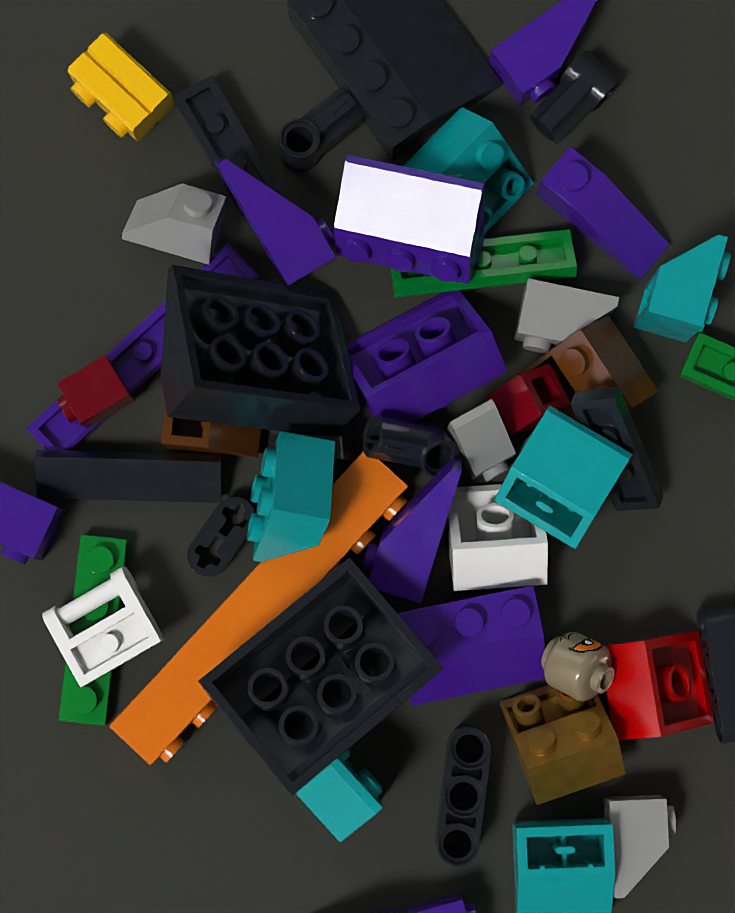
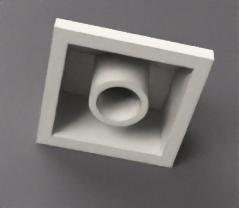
[447,484,548,591]

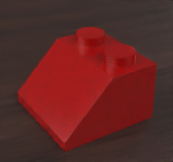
[605,631,715,740]

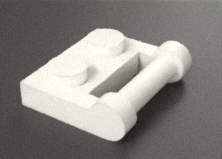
[42,566,165,687]

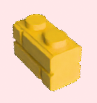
[67,32,175,142]

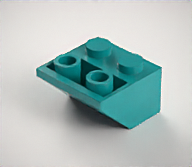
[404,107,534,234]
[634,235,731,343]
[494,406,632,549]
[247,431,335,562]
[296,749,383,842]
[512,818,615,913]

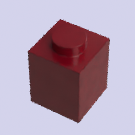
[56,355,135,429]
[486,364,571,438]

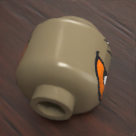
[541,631,614,702]

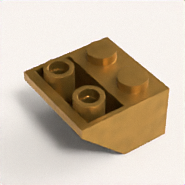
[499,685,626,805]

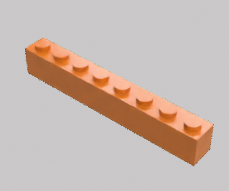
[109,452,408,765]

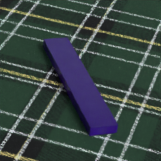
[26,243,260,451]

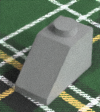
[122,183,226,265]
[514,278,619,353]
[446,399,516,482]
[603,794,676,898]

